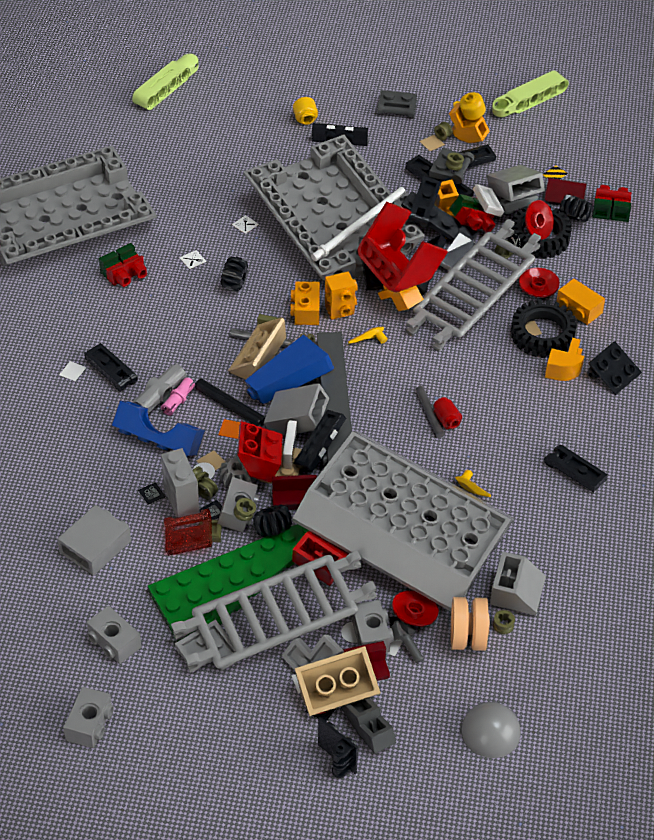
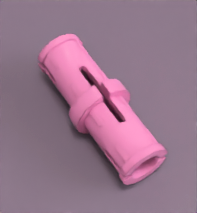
[161,377,195,416]

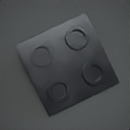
[587,341,642,395]
[318,717,358,778]

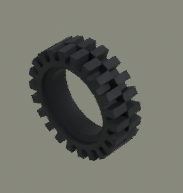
[511,206,572,259]
[511,299,577,358]

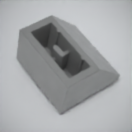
[490,551,546,616]

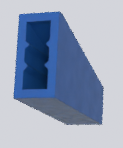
[244,334,334,404]

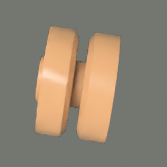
[451,597,490,651]

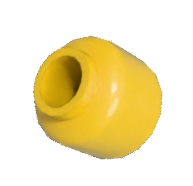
[460,92,486,120]
[293,97,318,125]

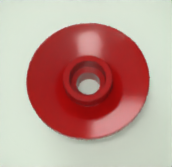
[525,200,554,240]
[519,267,560,297]
[392,591,439,626]

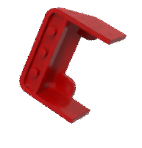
[358,201,448,293]

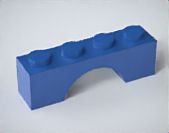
[112,401,205,458]

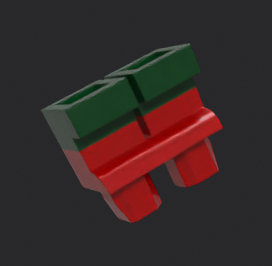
[592,185,632,222]
[449,194,496,233]
[99,243,147,287]

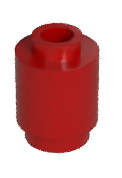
[433,397,462,429]

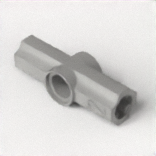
[133,363,187,413]

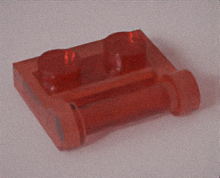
[164,509,212,556]

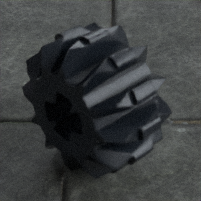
[559,195,594,222]
[220,256,248,292]
[253,504,293,537]

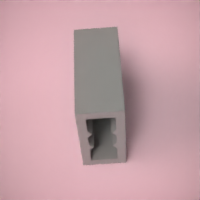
[487,165,545,201]
[264,383,329,436]
[161,448,200,521]
[57,505,131,576]

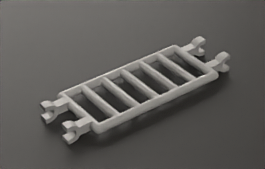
[406,219,541,352]
[171,550,377,673]

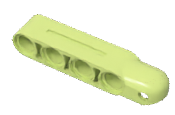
[132,53,199,110]
[492,70,569,117]

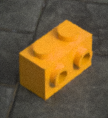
[325,271,358,320]
[290,281,320,325]

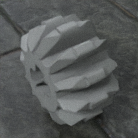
[219,455,257,488]

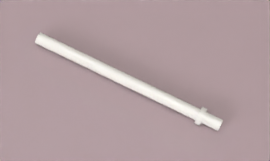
[311,187,406,262]

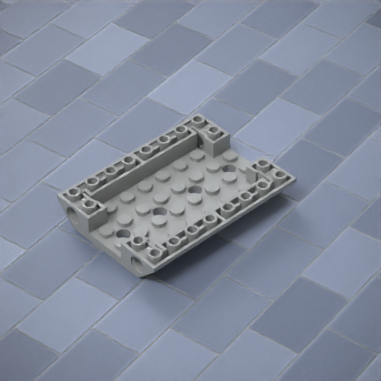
[243,135,424,280]
[0,145,157,267]
[292,431,514,611]

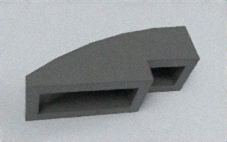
[341,698,396,754]

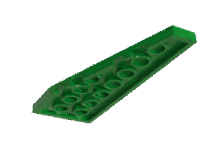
[148,524,309,642]

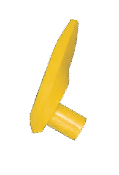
[348,327,388,344]
[455,470,491,497]

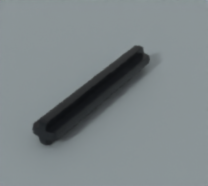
[195,378,265,427]

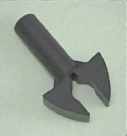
[391,621,423,663]

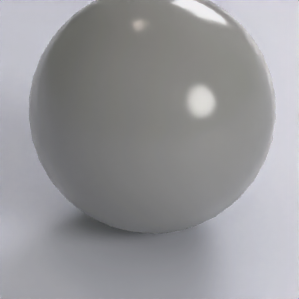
[461,702,521,758]

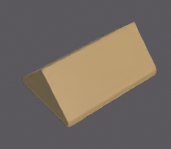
[228,317,286,379]
[295,646,381,716]

